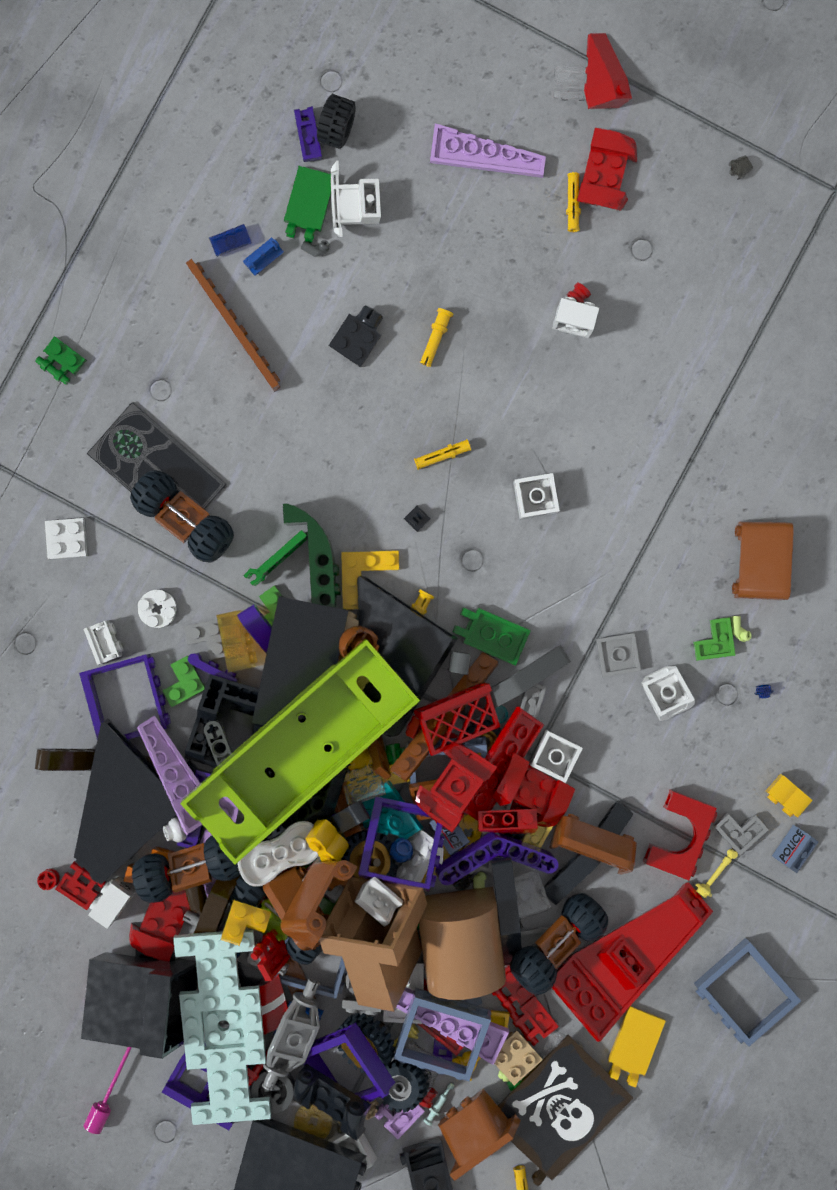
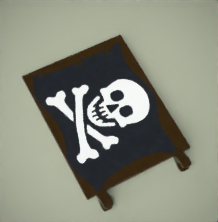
[498,1034,633,1186]

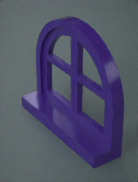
[162,1043,251,1131]

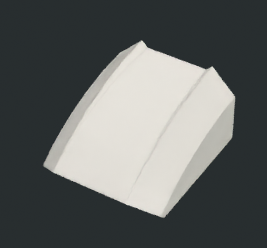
[641,666,695,721]

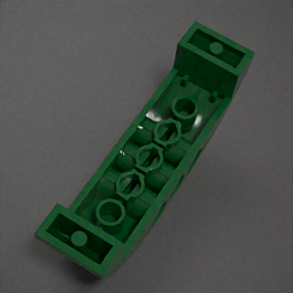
[283,503,340,608]

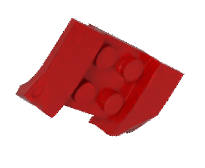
[577,128,637,211]
[415,743,498,833]
[493,753,575,827]
[129,890,189,961]

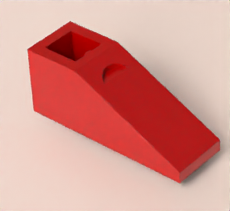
[478,809,538,834]

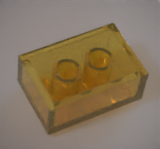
[216,610,258,672]

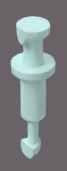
[423,1083,454,1126]

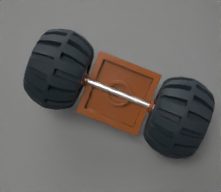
[130,470,234,563]
[132,836,240,903]
[510,893,609,995]

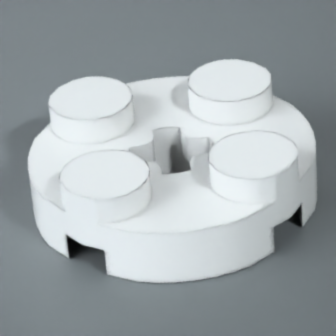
[138,590,177,628]

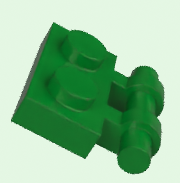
[35,336,87,385]

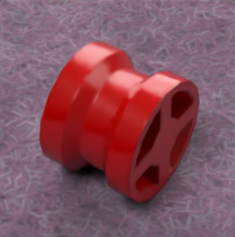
[567,282,591,304]
[37,868,60,890]
[419,1086,438,1108]

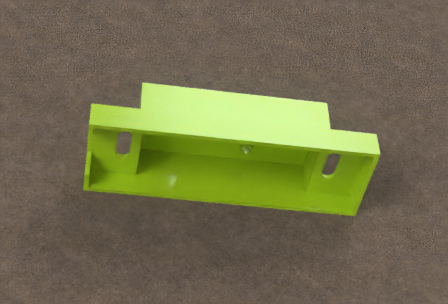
[180,639,420,865]

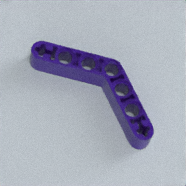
[237,604,272,653]
[435,832,559,885]

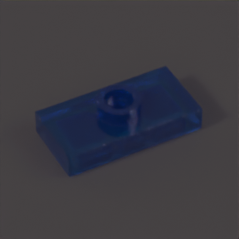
[209,224,252,257]

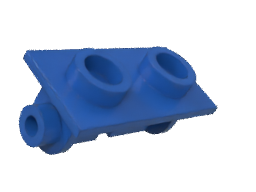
[243,237,284,276]

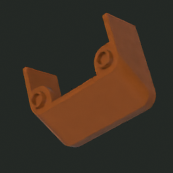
[549,814,637,875]
[263,865,330,951]

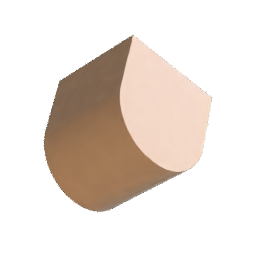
[419,887,506,1000]

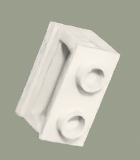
[84,620,124,665]

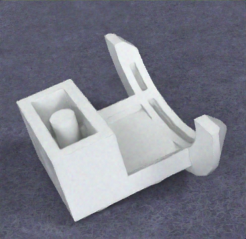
[331,161,381,238]

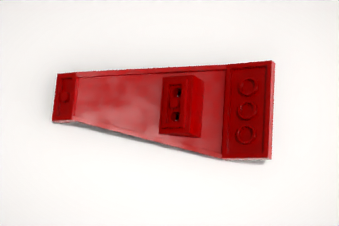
[552,882,713,1042]

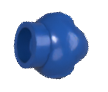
[390,838,413,863]

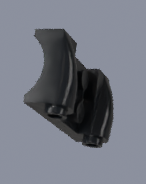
[293,1064,371,1141]
[399,1137,453,1190]

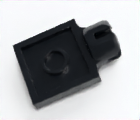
[328,305,383,367]

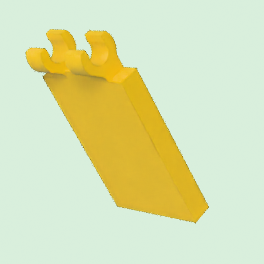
[608,1006,666,1088]

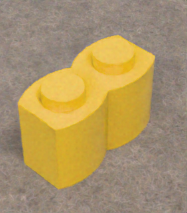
[765,774,813,818]
[305,820,349,862]

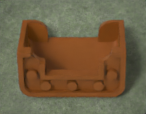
[732,522,793,601]
[280,860,358,949]

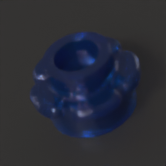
[754,684,774,699]

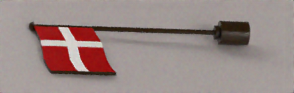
[185,884,288,1035]

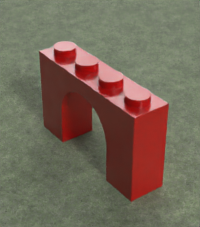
[643,790,717,881]

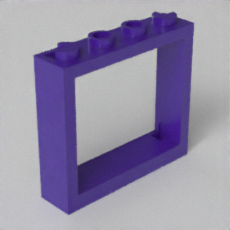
[79,654,171,740]
[358,797,446,892]
[303,1023,396,1102]

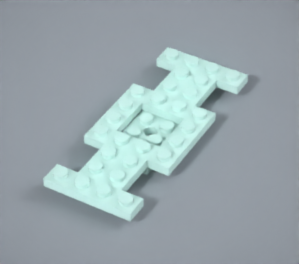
[173,929,271,1125]

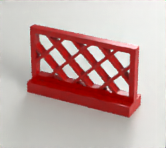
[413,682,500,756]

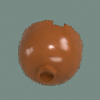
[339,626,379,658]

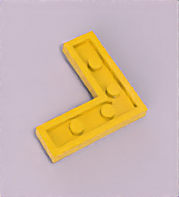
[341,551,399,610]

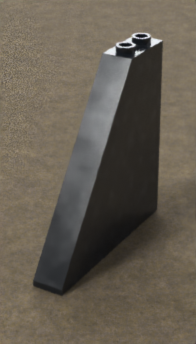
[357,576,458,737]
[74,719,176,885]
[234,1119,367,1190]

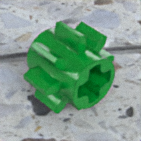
[386,743,405,765]

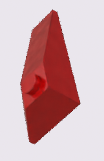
[584,33,632,109]

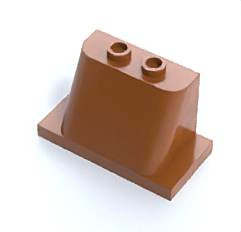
[438,1088,521,1181]

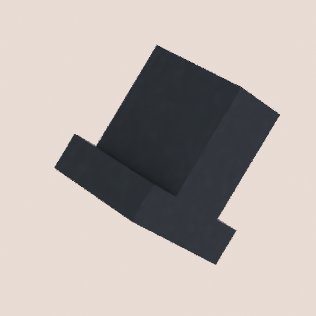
[81,952,198,1059]

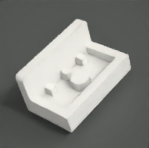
[355,877,403,927]

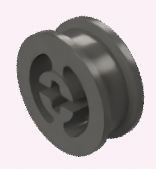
[251,1068,295,1114]

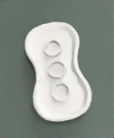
[238,821,319,886]

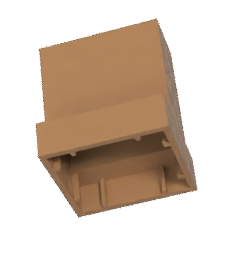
[319,877,427,1012]

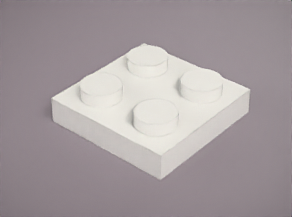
[45,518,87,560]

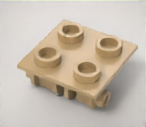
[494,1030,543,1086]

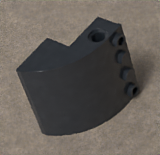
[184,674,264,767]

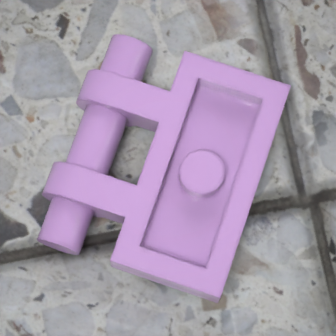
[375,1103,425,1139]

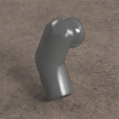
[301,240,330,257]

